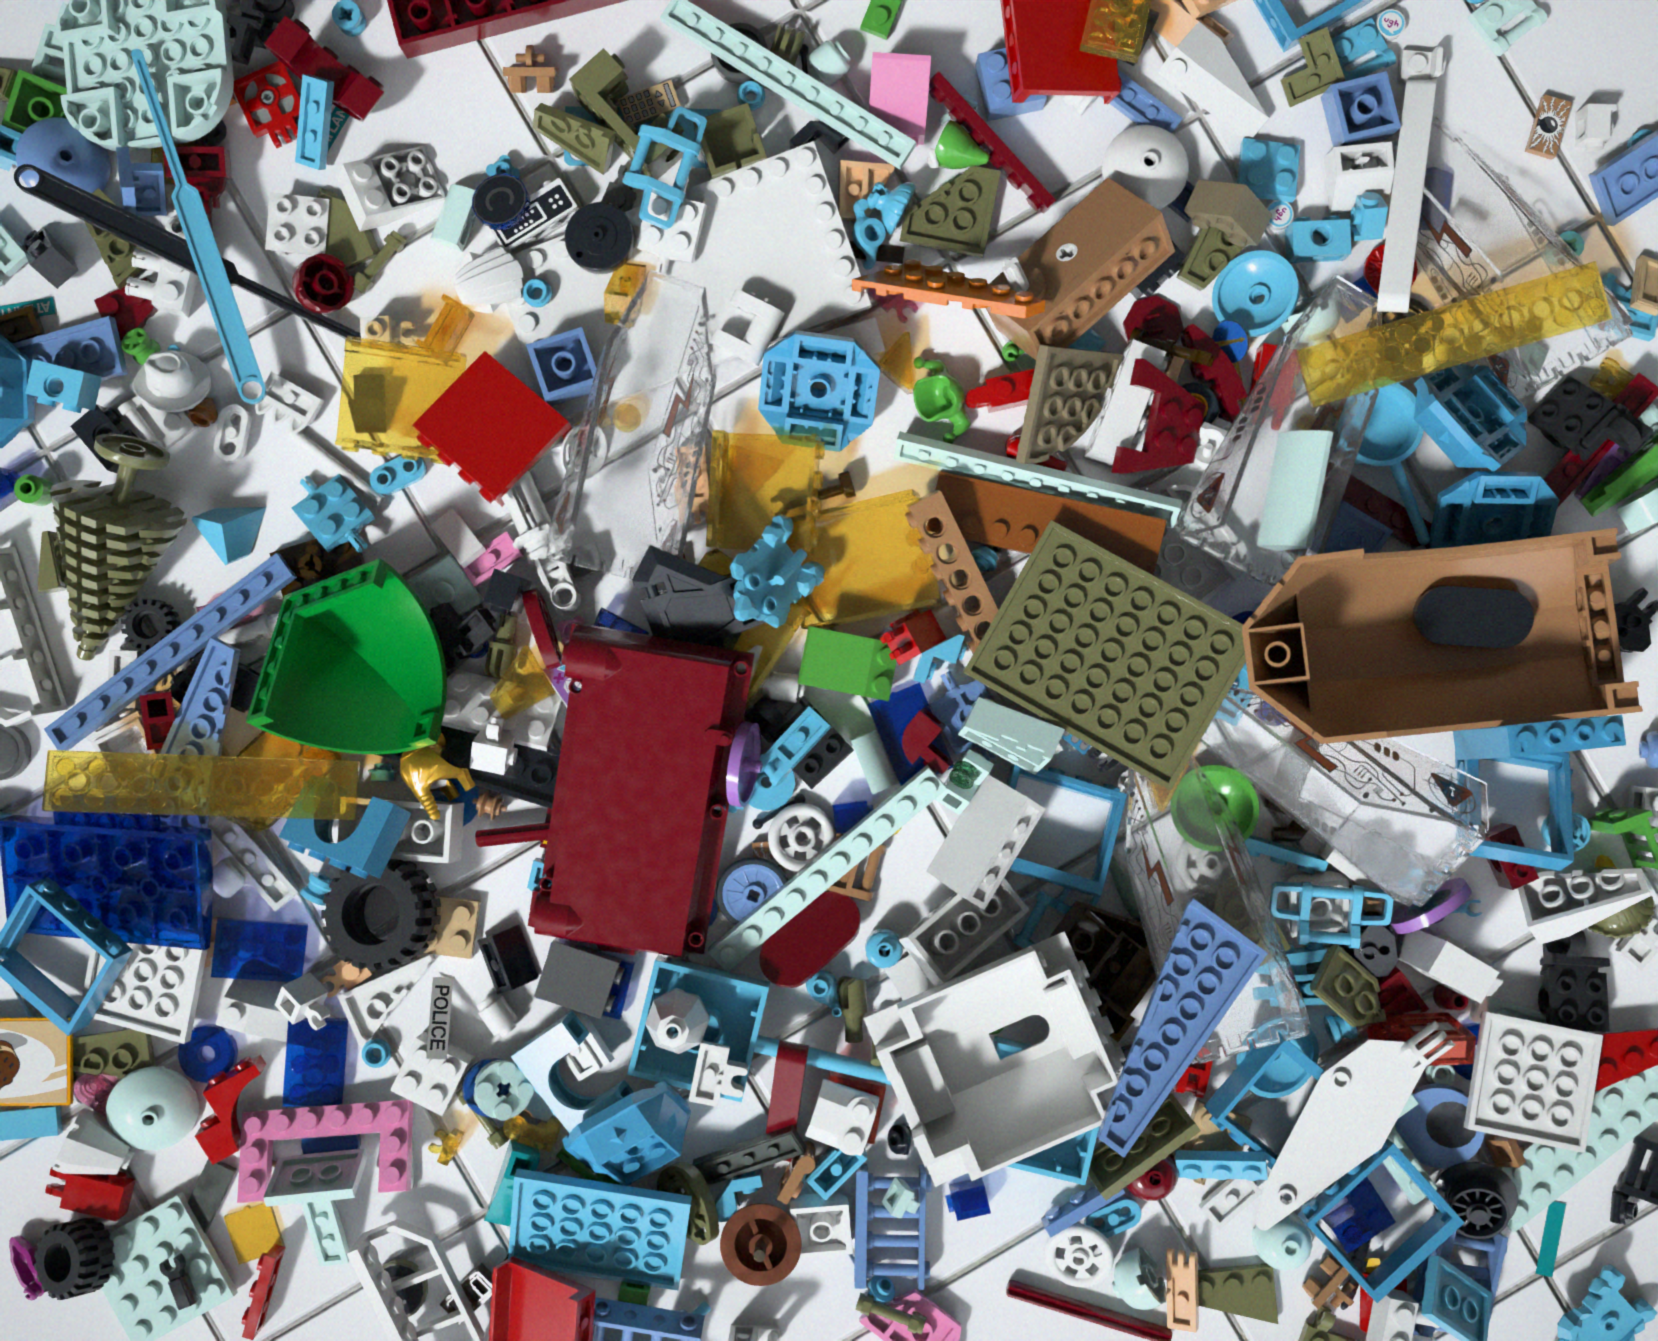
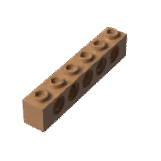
[905,490,999,654]

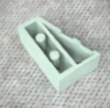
[958,697,1065,775]

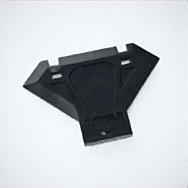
[632,545,766,649]

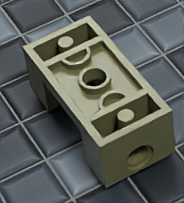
[569,48,684,180]

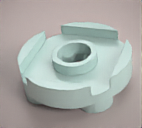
[474,1060,534,1121]

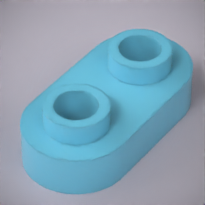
[370,453,427,495]
[1084,1196,1141,1238]

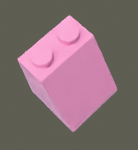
[869,52,931,147]

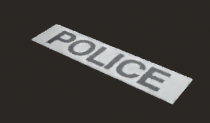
[426,977,453,1060]

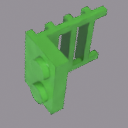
[1587,806,1658,870]

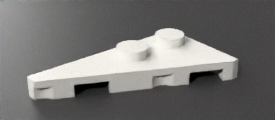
[338,954,435,1046]

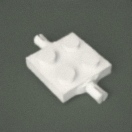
[636,179,707,277]

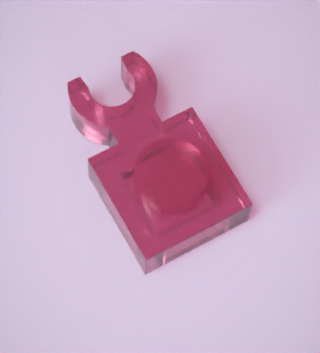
[867,288,918,324]

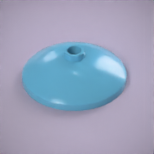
[1212,250,1300,337]
[1236,1015,1319,1098]

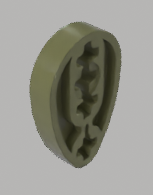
[657,1162,719,1245]

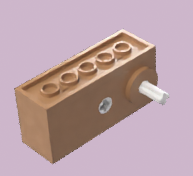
[986,178,1175,360]

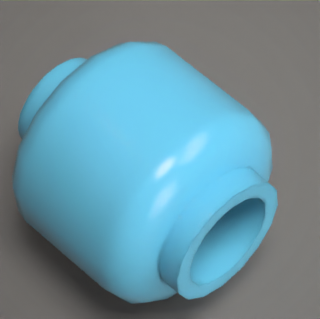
[865,928,903,968]

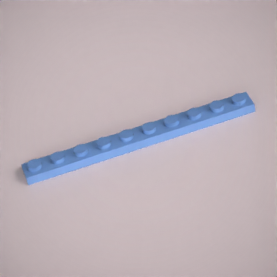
[44,553,297,753]

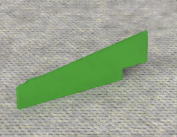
[1579,432,1658,517]

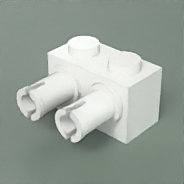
[125,248,198,318]
[1366,1289,1439,1341]

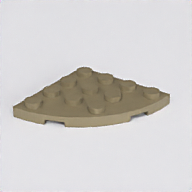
[1016,344,1123,464]

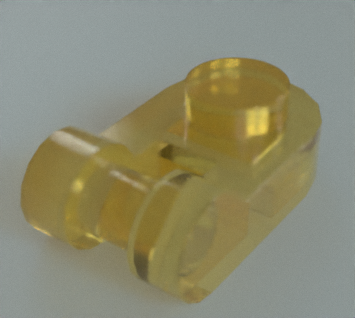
[1588,357,1634,400]

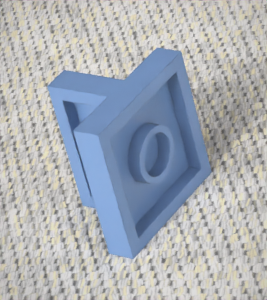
[116,147,167,216]

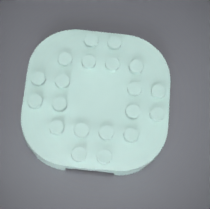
[55,0,234,152]

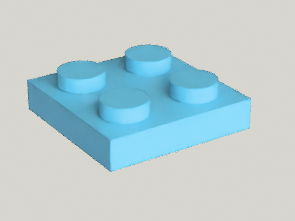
[1237,138,1300,203]

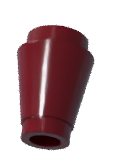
[1433,984,1468,1010]

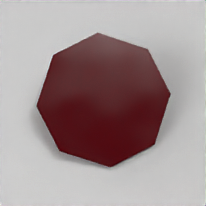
[1122,295,1184,344]

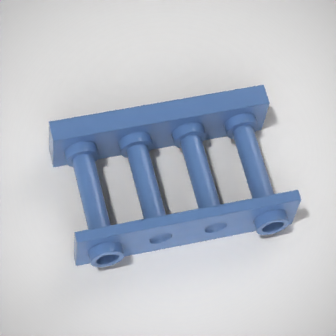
[854,1164,931,1290]
[1413,1216,1508,1337]
[592,1297,705,1341]

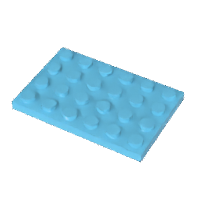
[508,1169,692,1291]

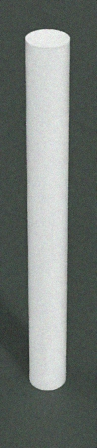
[287,430,385,505]

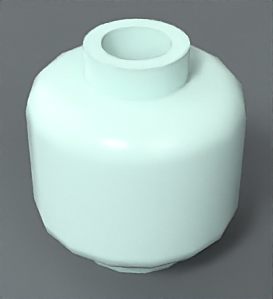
[808,40,851,85]

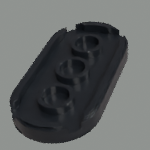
[1413,585,1534,648]

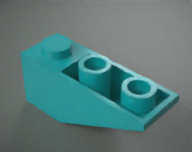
[484,1138,540,1227]

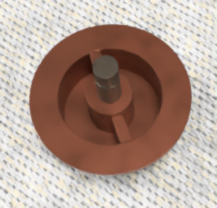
[720,1203,802,1286]

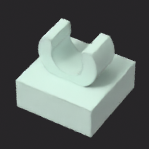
[882,1177,920,1219]

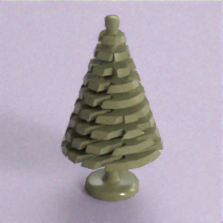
[50,434,187,661]

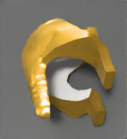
[400,733,476,820]

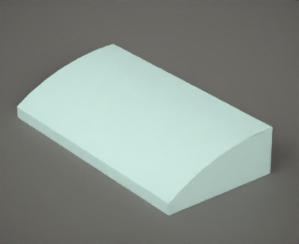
[1257,430,1333,551]

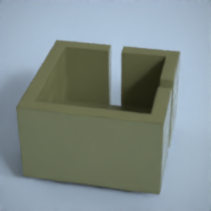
[693,103,767,179]

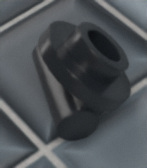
[199,119,227,145]
[887,1123,912,1155]
[1610,1191,1638,1225]

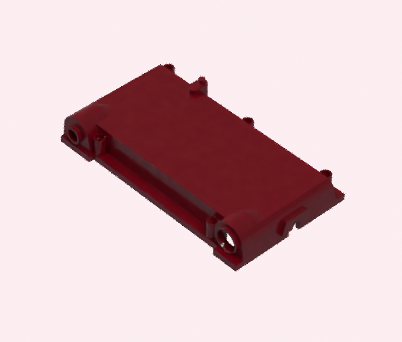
[528,622,755,958]

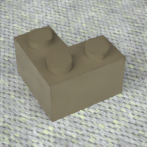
[1184,180,1272,247]

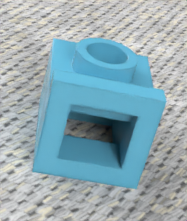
[1350,192,1388,241]

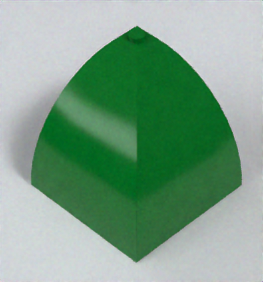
[246,558,447,754]

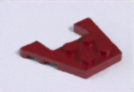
[1111,358,1206,474]

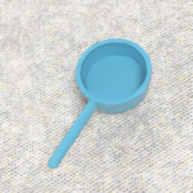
[1332,380,1430,545]

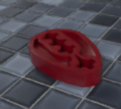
[522,587,563,670]

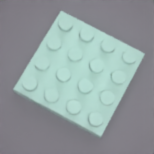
[101,1192,238,1341]

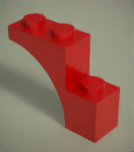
[194,1054,266,1165]

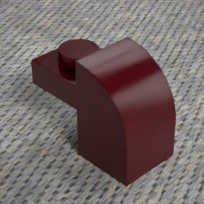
[139,690,175,750]
[902,707,954,774]

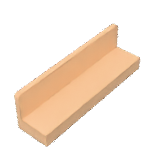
[1119,0,1235,47]

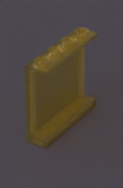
[335,336,467,464]
[706,430,825,554]

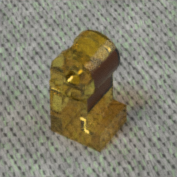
[503,1110,562,1152]

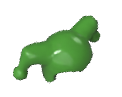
[913,356,971,444]

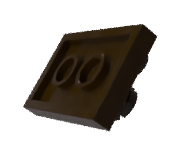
[269,539,365,599]

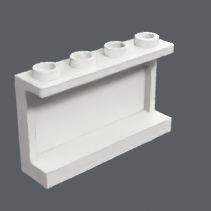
[926,775,1045,910]

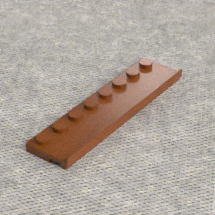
[926,471,1167,576]

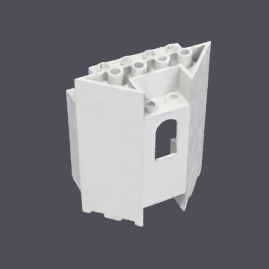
[863,931,1126,1187]

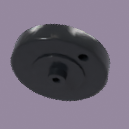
[565,202,636,274]

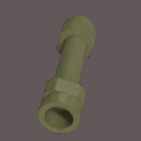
[353,230,407,294]
[456,1088,510,1149]
[855,1292,927,1334]

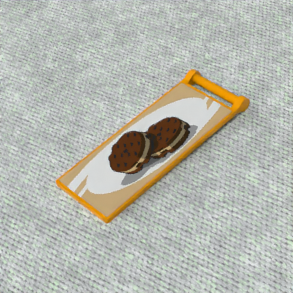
[0,1017,73,1106]

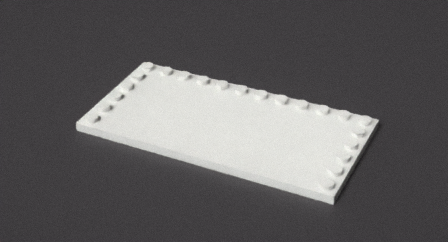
[506,141,872,419]

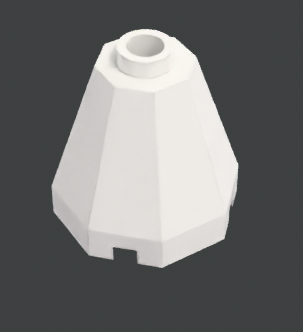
[645,988,710,1054]
[53,1108,134,1174]

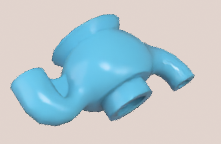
[852,199,886,270]
[806,970,842,1017]

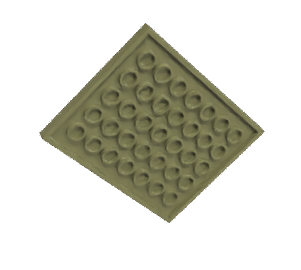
[963,520,1246,791]

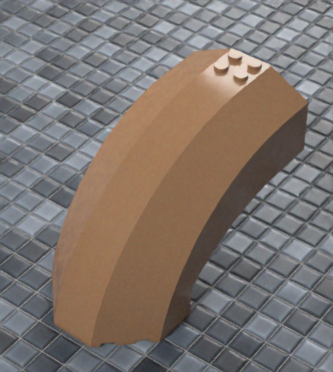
[1242,528,1643,744]

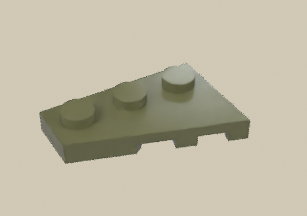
[533,103,616,175]
[1198,1263,1278,1324]

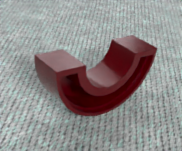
[264,16,385,122]

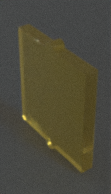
[224,1202,286,1265]

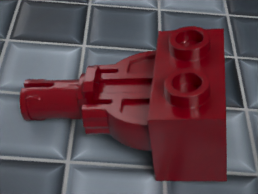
[163,146,232,232]

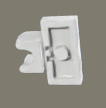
[689,1040,749,1107]

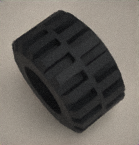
[34,1218,115,1300]

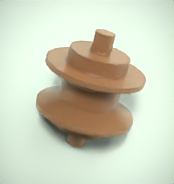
[472,789,508,820]

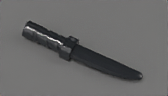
[1340,1229,1373,1310]

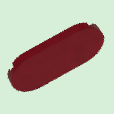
[759,891,861,988]

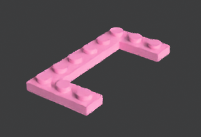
[237,1100,413,1203]

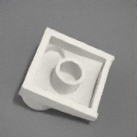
[1285,871,1349,938]
[805,1079,879,1156]
[790,1192,853,1257]

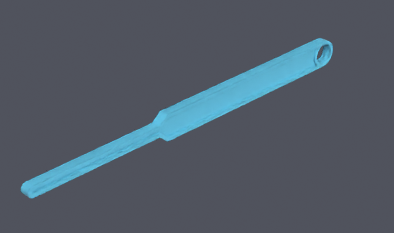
[131,49,266,404]

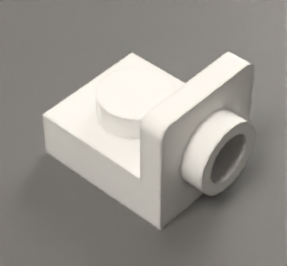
[1397,47,1446,83]

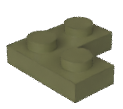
[1280,27,1346,107]

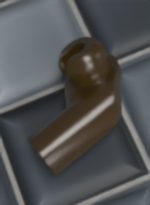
[1271,813,1312,842]

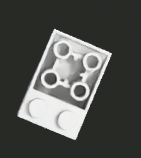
[337,146,446,232]

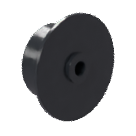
[1434,1161,1518,1239]

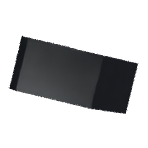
[789,121,850,155]

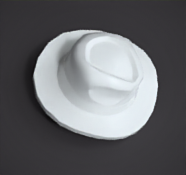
[134,350,212,412]

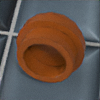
[188,397,218,427]

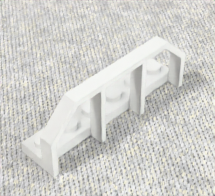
[0,547,68,727]
[347,1219,485,1341]

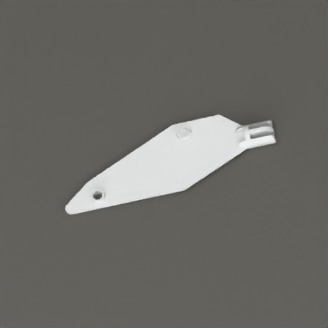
[1256,1021,1455,1230]

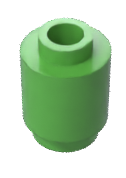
[14,474,54,506]

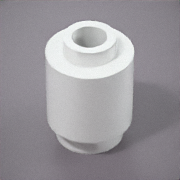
[762,671,805,703]
[477,992,518,1037]

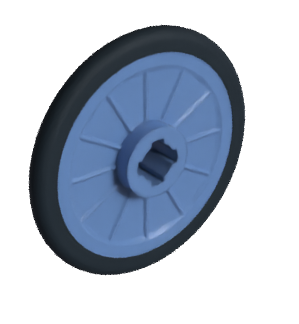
[716,857,789,925]

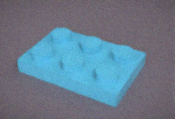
[1421,1256,1492,1341]

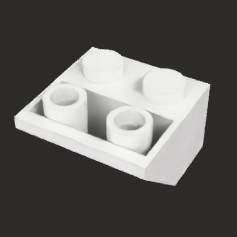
[1324,141,1395,214]

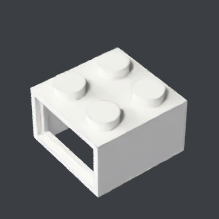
[390,1031,475,1116]

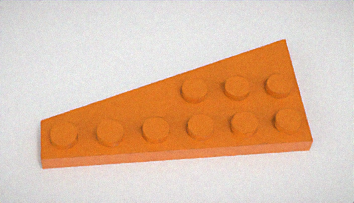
[852,259,1046,318]

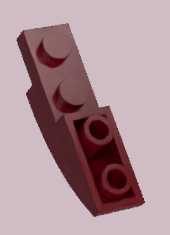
[1181,324,1248,435]

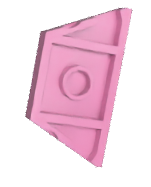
[859,1288,962,1341]

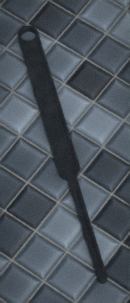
[14,164,362,347]

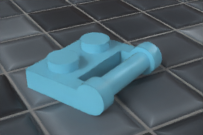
[1331,18,1396,81]

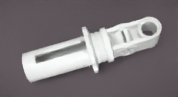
[503,471,581,612]

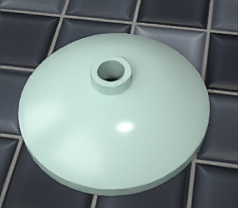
[106,1067,199,1150]

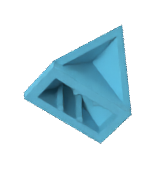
[191,507,266,566]

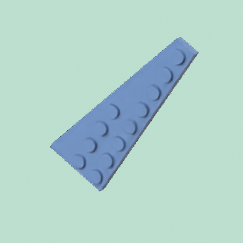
[118,638,241,887]
[1097,898,1268,1157]

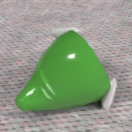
[927,120,990,169]

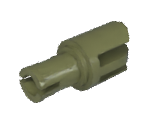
[763,23,806,91]
[483,614,518,680]
[838,976,867,1043]

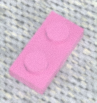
[459,531,524,587]

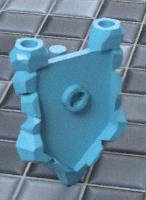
[730,514,825,628]
[1557,1264,1658,1341]

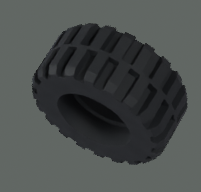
[321,859,441,970]

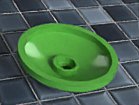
[1170,765,1259,852]

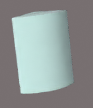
[430,184,477,252]
[851,729,898,795]

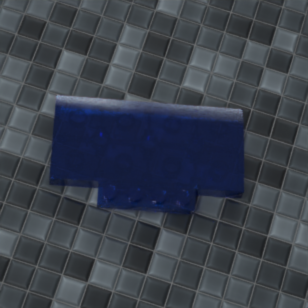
[0,790,213,950]

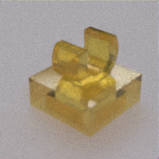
[427,1128,465,1166]

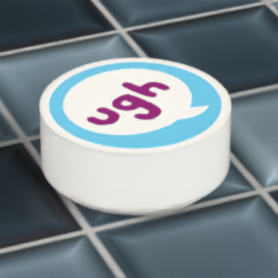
[1375,9,1406,41]
[1266,200,1294,231]

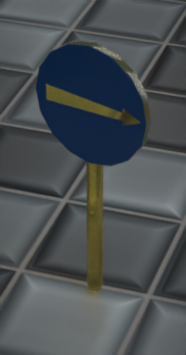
[1212,320,1249,416]

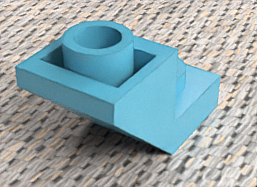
[912,634,967,684]
[714,1168,764,1222]

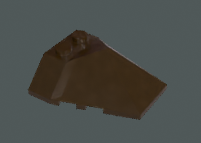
[1048,900,1173,1043]

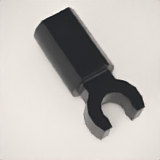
[159,1253,199,1310]

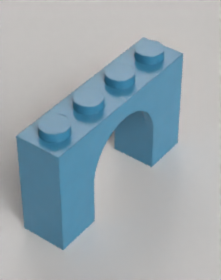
[279,773,411,879]

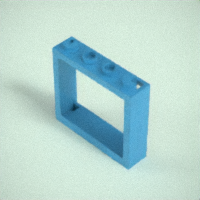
[1253,0,1373,52]
[1453,715,1626,760]
[1455,752,1576,871]
[1006,764,1127,897]
[0,877,133,1036]
[1204,1027,1325,1170]
[1297,1139,1465,1303]

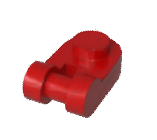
[1173,1046,1213,1098]

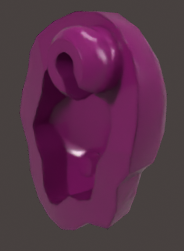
[9,1235,45,1301]

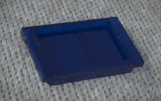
[867,682,955,786]

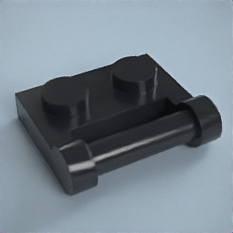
[1616,1135,1658,1206]

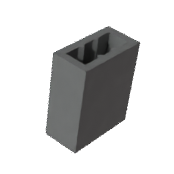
[534,937,625,1019]

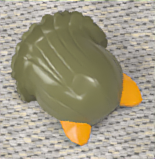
[1587,854,1656,939]

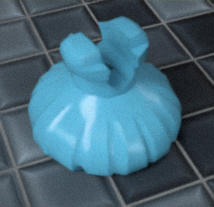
[867,182,916,234]

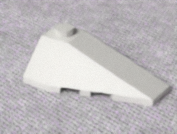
[1518,868,1651,944]

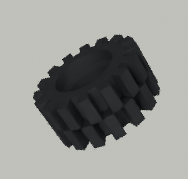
[120,599,181,650]

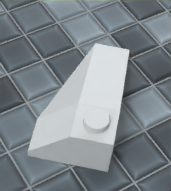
[1158,21,1269,139]
[215,963,345,1053]

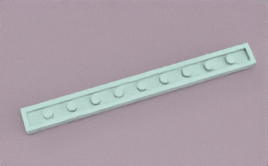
[660,0,916,170]
[894,431,1182,528]
[708,765,947,971]

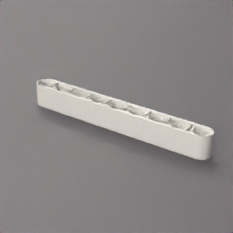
[1377,80,1437,313]

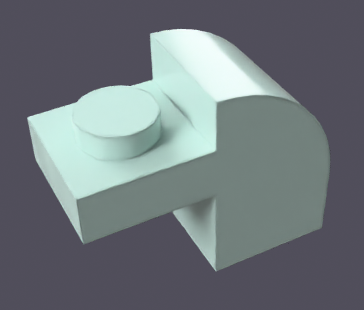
[1616,480,1658,534]
[935,749,994,815]

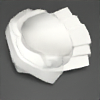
[452,247,523,313]

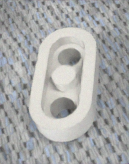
[213,404,252,462]

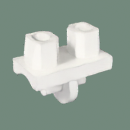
[1194,418,1232,472]

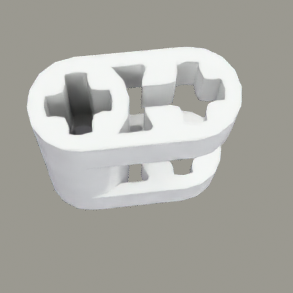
[710,289,785,367]

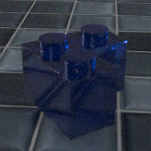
[1321,1177,1396,1254]

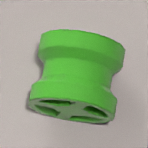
[121,328,160,365]

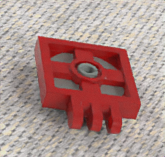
[233,60,301,149]

